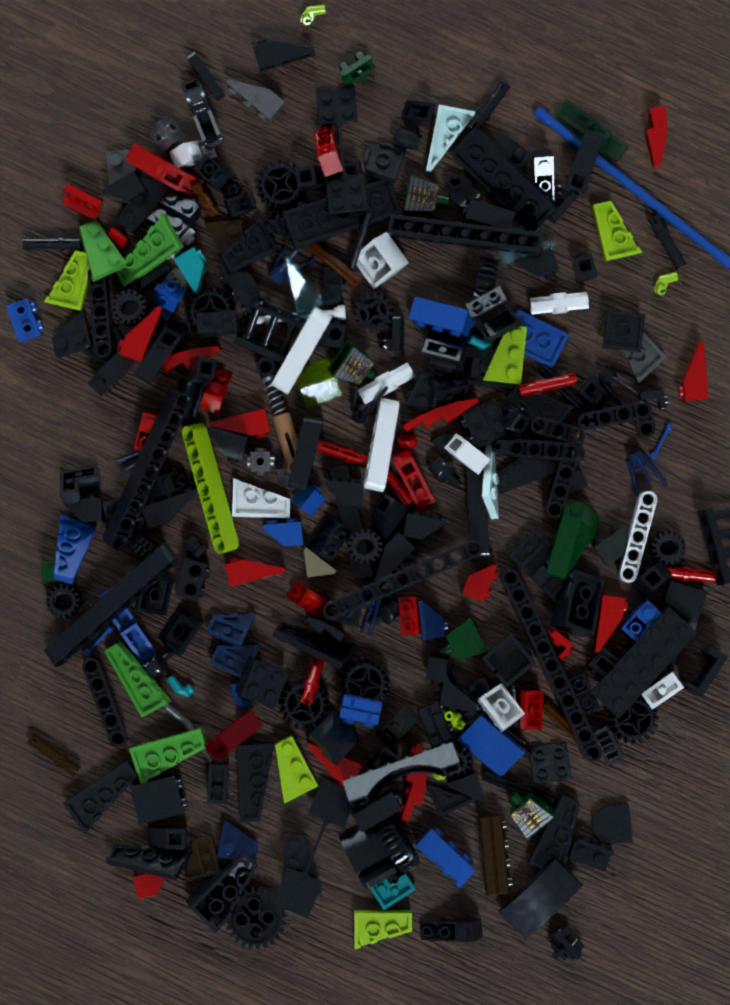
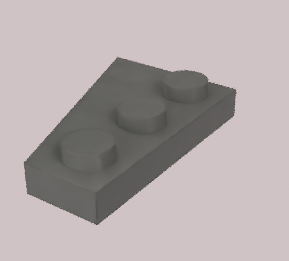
[623,332,667,383]

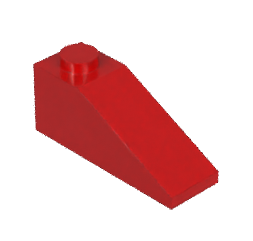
[117,306,163,363]
[678,341,708,402]
[209,409,271,439]
[390,449,436,511]
[224,557,286,587]
[593,594,628,653]
[307,741,362,786]

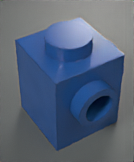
[153,278,186,313]
[291,484,326,517]

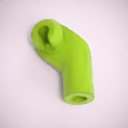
[301,4,326,25]
[654,272,678,295]

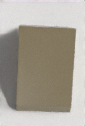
[304,547,337,577]

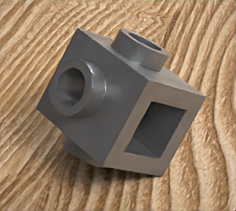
[150,119,185,152]
[247,448,275,475]

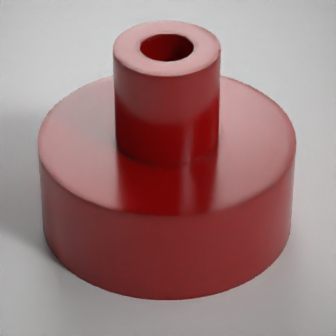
[397,433,418,453]

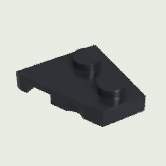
[52,311,93,358]

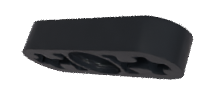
[186,50,225,102]

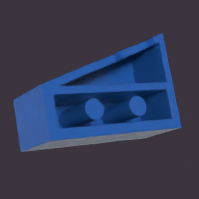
[409,297,476,338]
[416,827,475,888]

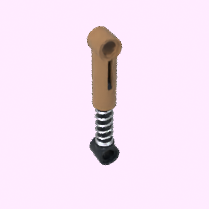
[256,357,298,474]

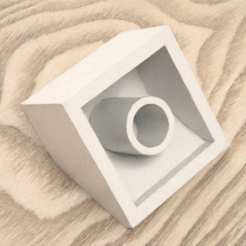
[356,232,409,289]
[478,683,525,732]

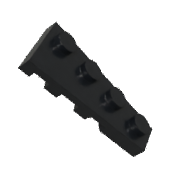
[236,742,275,823]

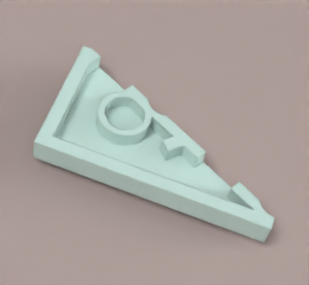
[426,105,475,172]
[482,444,499,519]

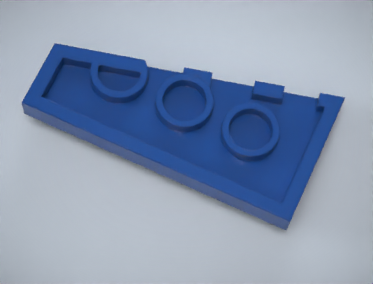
[53,515,97,584]

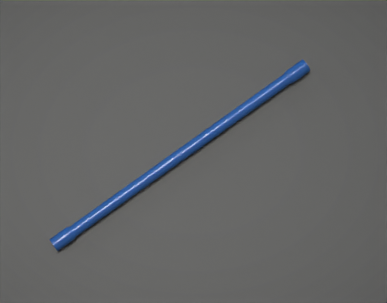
[533,106,730,270]

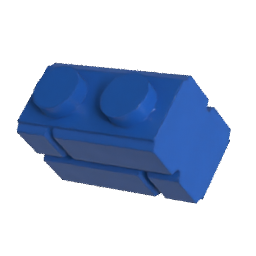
[339,693,382,728]

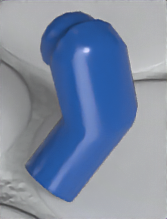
[230,683,251,708]

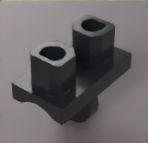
[548,926,585,961]

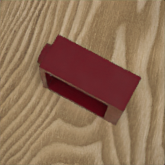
[204,710,263,761]

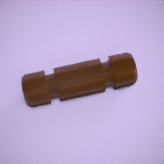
[191,182,219,217]

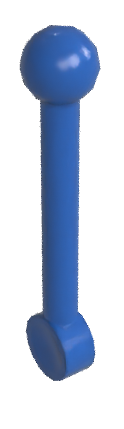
[650,423,673,460]
[83,625,113,656]

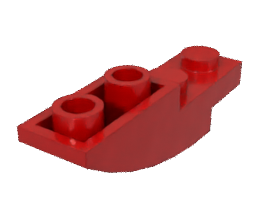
[125,143,203,198]
[399,742,427,822]

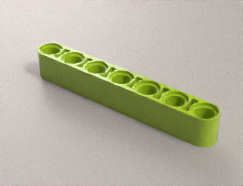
[182,423,239,554]

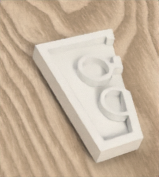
[232,478,290,519]

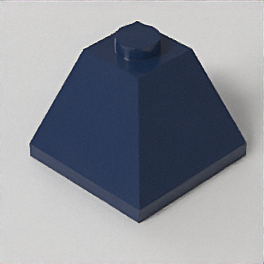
[418,600,448,640]

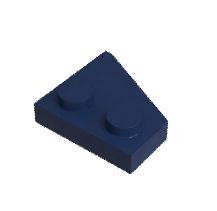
[206,612,256,648]
[209,645,260,678]
[217,820,258,862]

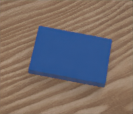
[516,309,570,369]
[457,713,526,777]

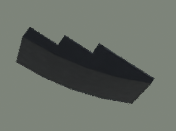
[499,858,582,939]

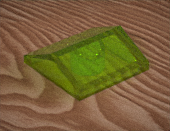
[296,359,342,408]

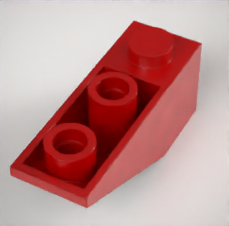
[314,126,343,177]

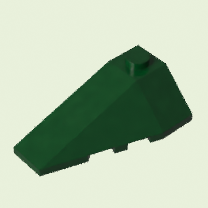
[546,498,600,580]

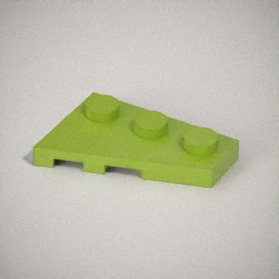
[44,250,90,311]

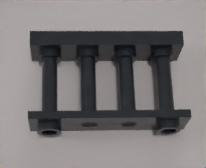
[234,297,310,373]
[697,508,730,585]

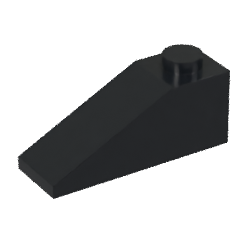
[253,40,315,72]
[88,351,136,397]

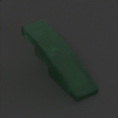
[554,99,629,163]

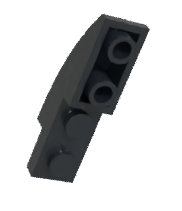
[133,320,188,385]

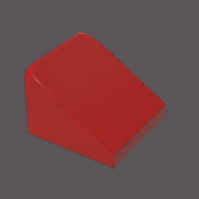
[108,227,129,252]

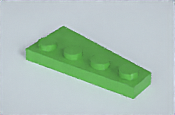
[116,214,183,287]
[104,642,171,717]
[129,727,207,783]

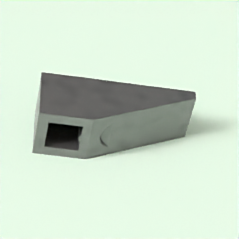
[226,79,285,123]

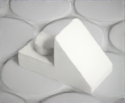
[641,672,684,710]

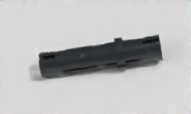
[467,81,510,131]
[647,214,687,270]
[23,236,82,251]

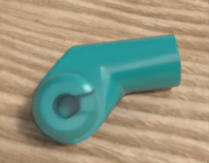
[467,334,493,349]
[167,675,195,697]

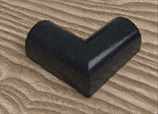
[60,466,101,504]

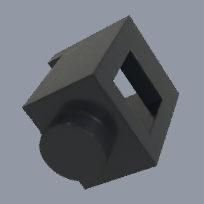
[572,252,598,283]

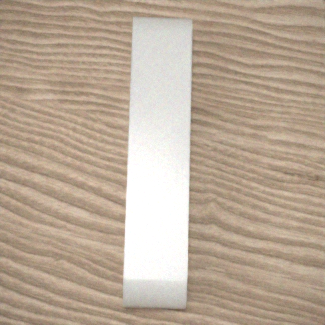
[271,307,332,395]
[364,398,399,492]
[618,491,657,583]

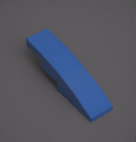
[98,586,157,663]

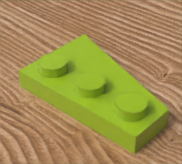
[591,201,642,262]
[482,326,527,385]
[275,735,318,804]
[354,910,412,950]

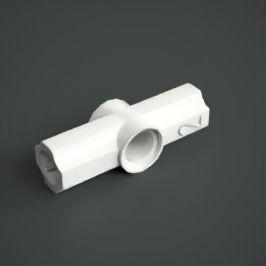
[529,292,589,315]
[358,362,415,405]

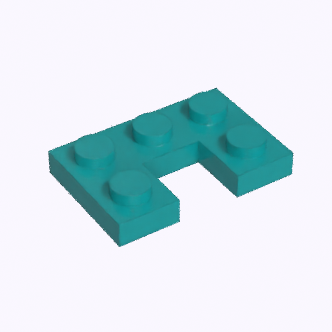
[360,856,416,910]

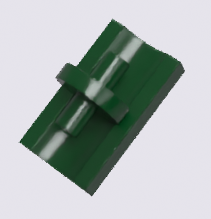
[338,51,375,86]

